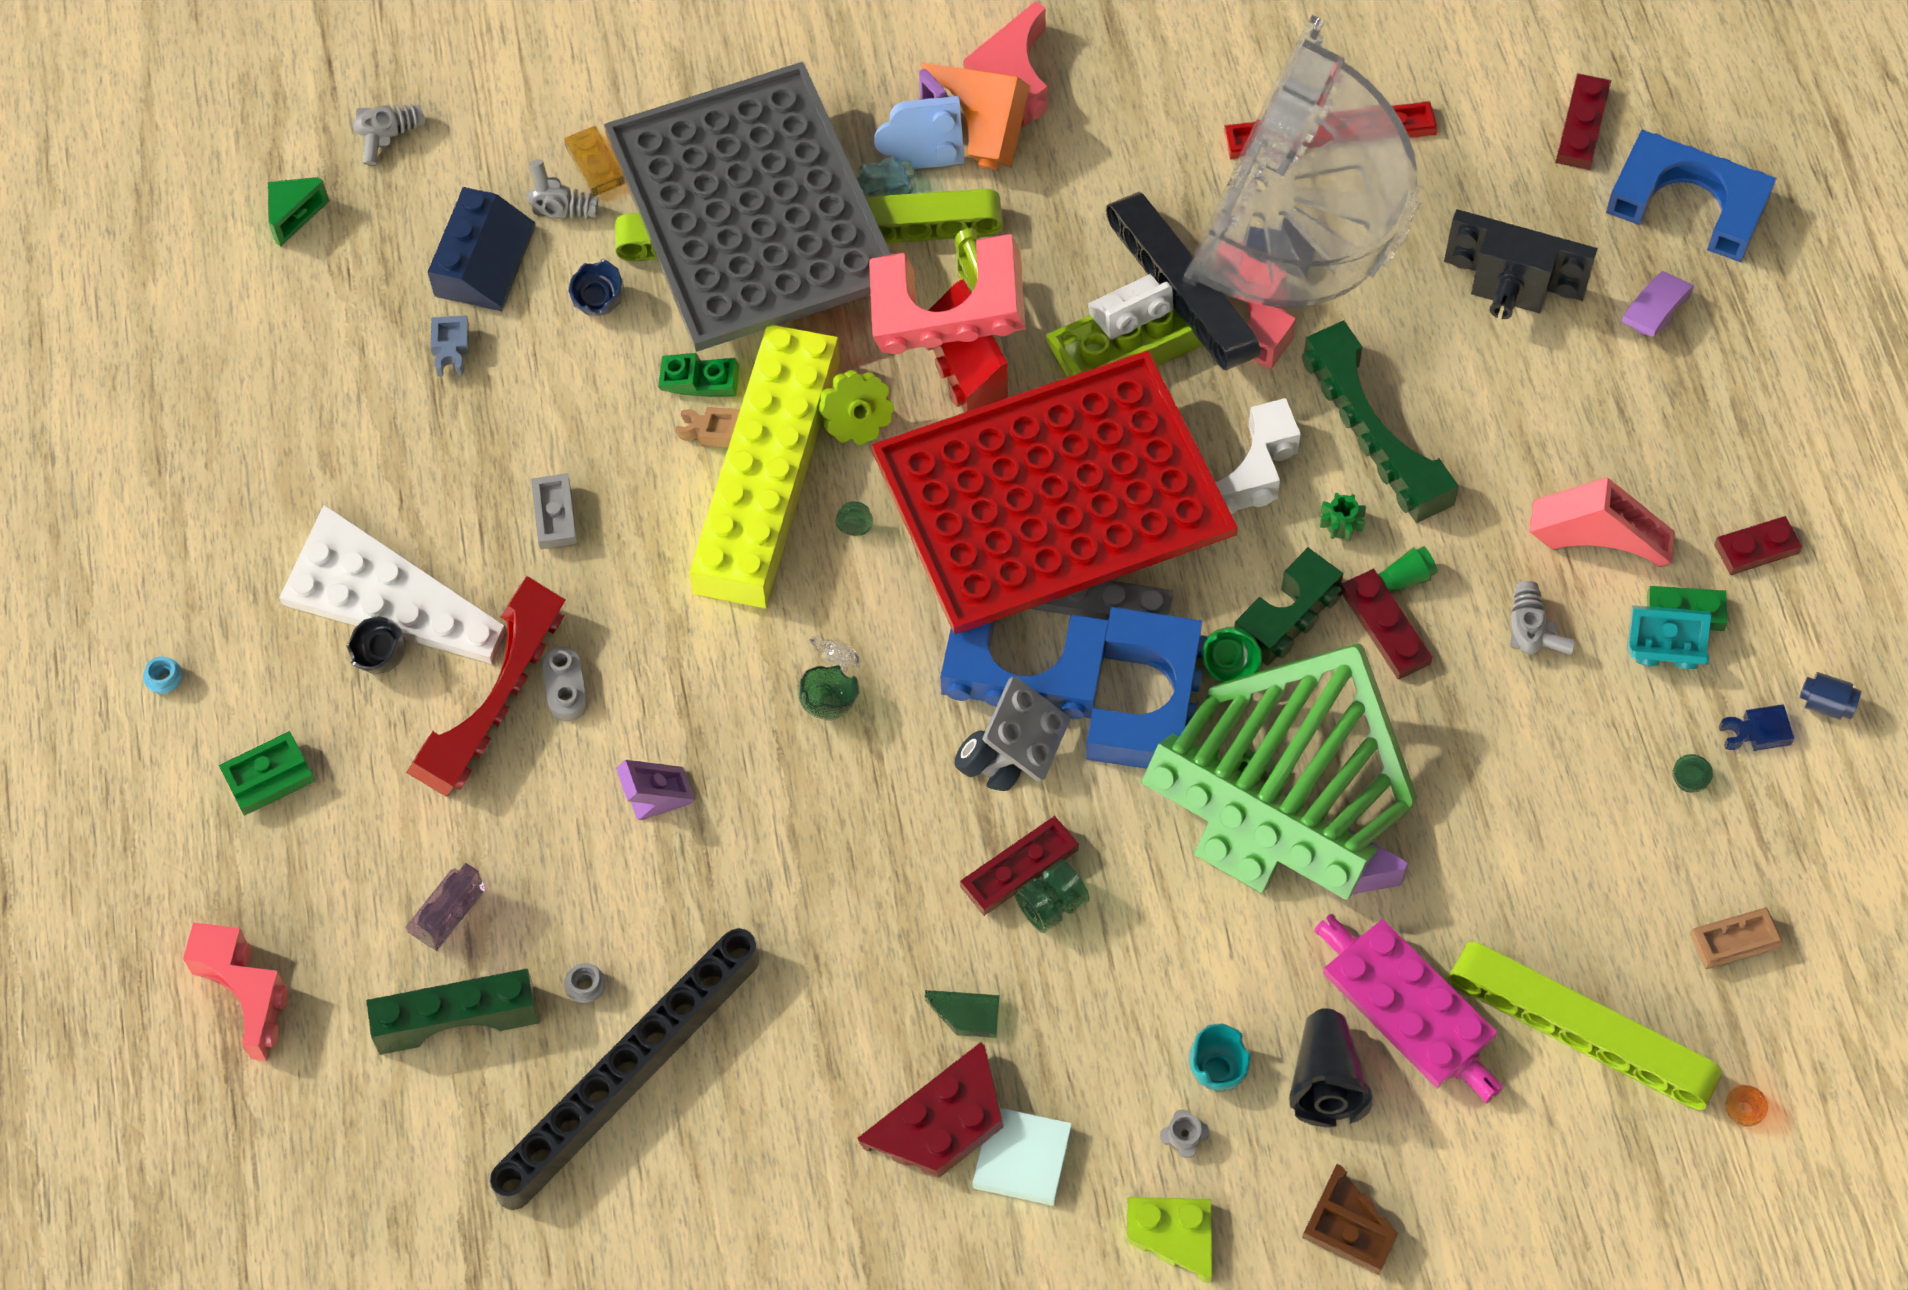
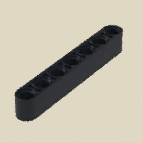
[1106,192,1261,371]

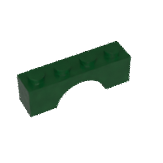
[366,968,540,1055]

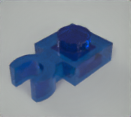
[1719,704,1795,751]

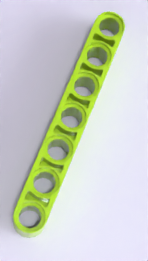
[1448,941,1723,1110]

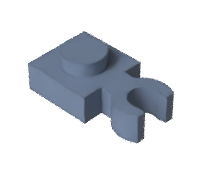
[430,316,469,377]

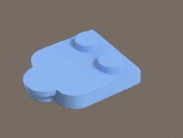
[874,96,965,170]

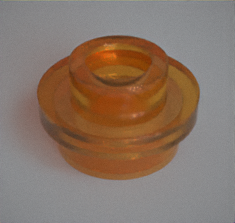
[1725,1085,1768,1126]

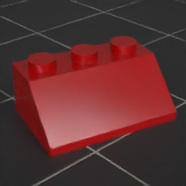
[926,279,1008,412]

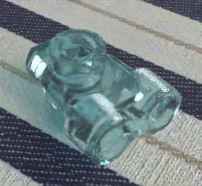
[856,157,914,196]

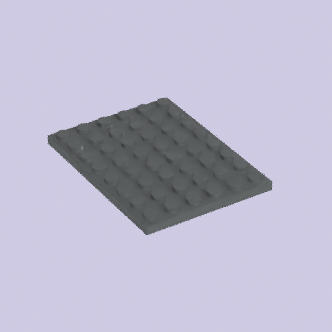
[604,62,891,352]

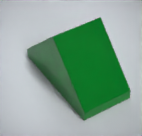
[268,177,330,247]

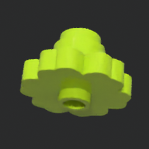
[818,370,894,445]

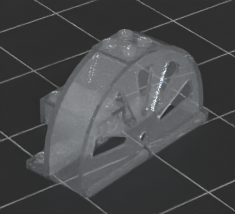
[1182,14,1421,307]

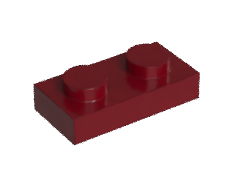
[1714,516,1802,575]

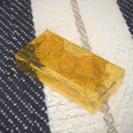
[564,125,625,196]

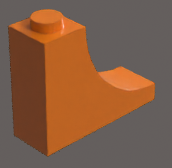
[921,63,1030,171]

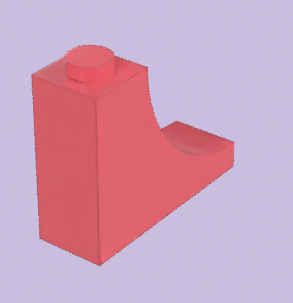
[963,1,1048,128]
[1529,477,1675,567]

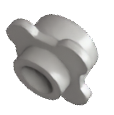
[1160,1110,1209,1158]

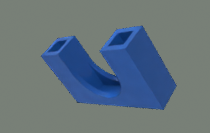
[1606,129,1777,263]
[1086,607,1208,769]
[940,615,1109,719]

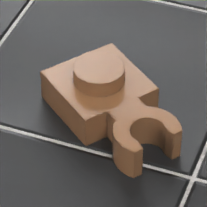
[675,407,740,447]

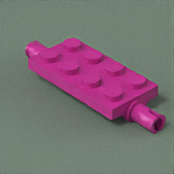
[1314,914,1505,1104]

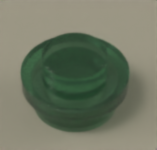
[835,501,873,536]
[1672,754,1713,793]

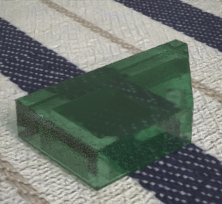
[925,990,1000,1038]

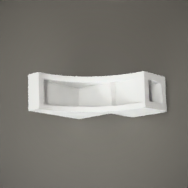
[1216,398,1300,514]

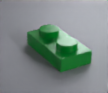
[1647,586,1727,631]

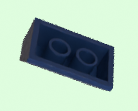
[428,187,536,311]

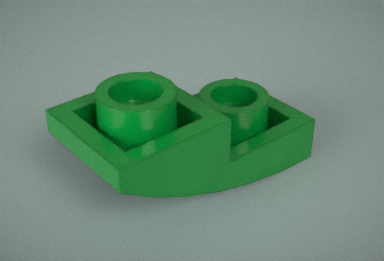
[658,353,740,397]

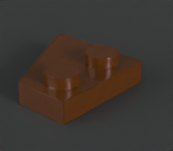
[1302,1164,1398,1275]

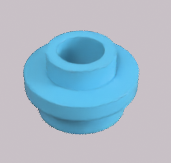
[143,656,183,694]

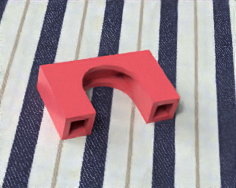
[869,234,1026,354]

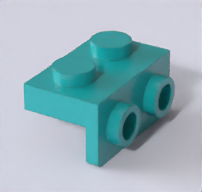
[1627,605,1711,669]

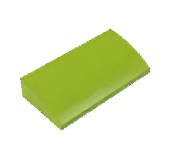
[1046,307,1203,377]

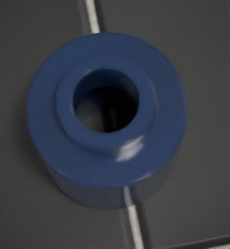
[1799,672,1862,720]

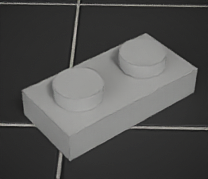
[531,473,577,550]

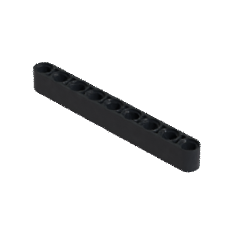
[490,928,759,1210]

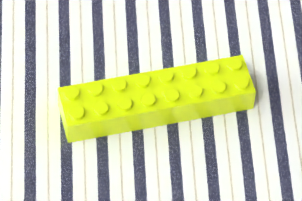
[689,325,840,609]

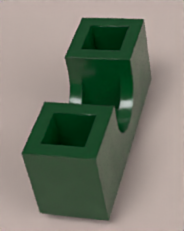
[1234,547,1344,666]

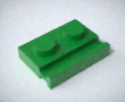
[219,731,315,816]

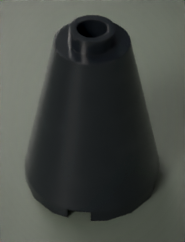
[1289,1008,1373,1127]

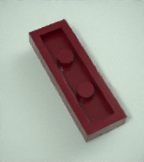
[1555,73,1611,170]
[1341,568,1433,680]
[960,816,1079,916]

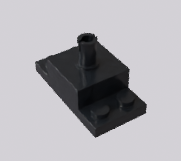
[1444,209,1598,319]

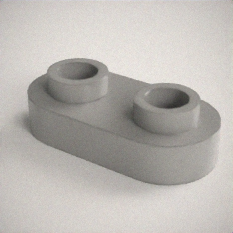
[542,647,587,721]

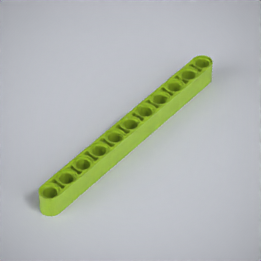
[615,189,1003,261]

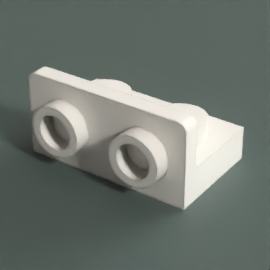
[1088,274,1173,340]

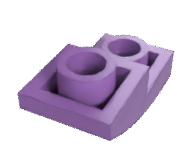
[1622,271,1694,337]

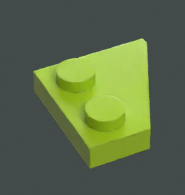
[1127,1197,1212,1282]

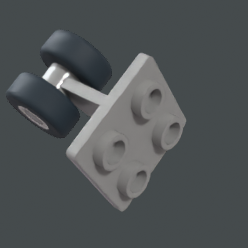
[954,676,1070,791]

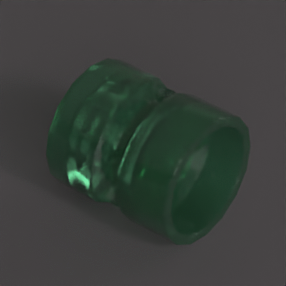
[1014,859,1090,933]

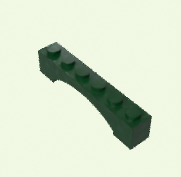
[1302,320,1459,523]

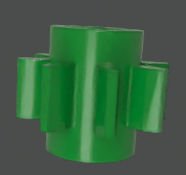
[1319,492,1366,541]

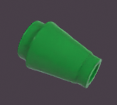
[1378,546,1438,593]

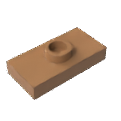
[1690,907,1783,970]

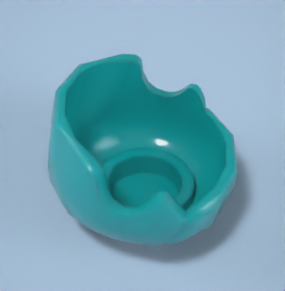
[1189,1023,1251,1092]

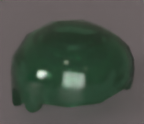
[797,665,859,721]

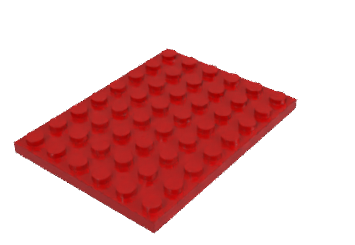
[872,350,1238,635]

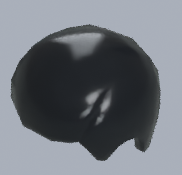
[346,616,406,674]

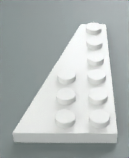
[279,505,506,664]

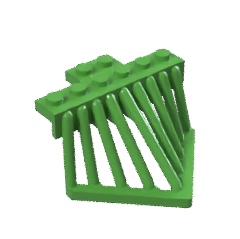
[1141,643,1418,900]

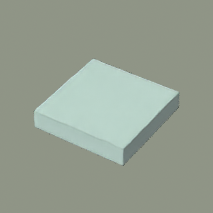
[973,1108,1072,1206]

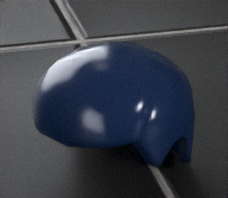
[568,259,624,316]

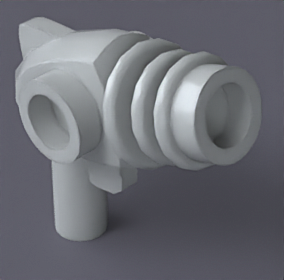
[353,104,424,166]
[526,159,599,219]
[1510,581,1575,655]

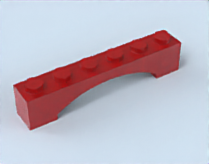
[406,576,566,797]

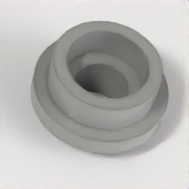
[565,963,605,1003]

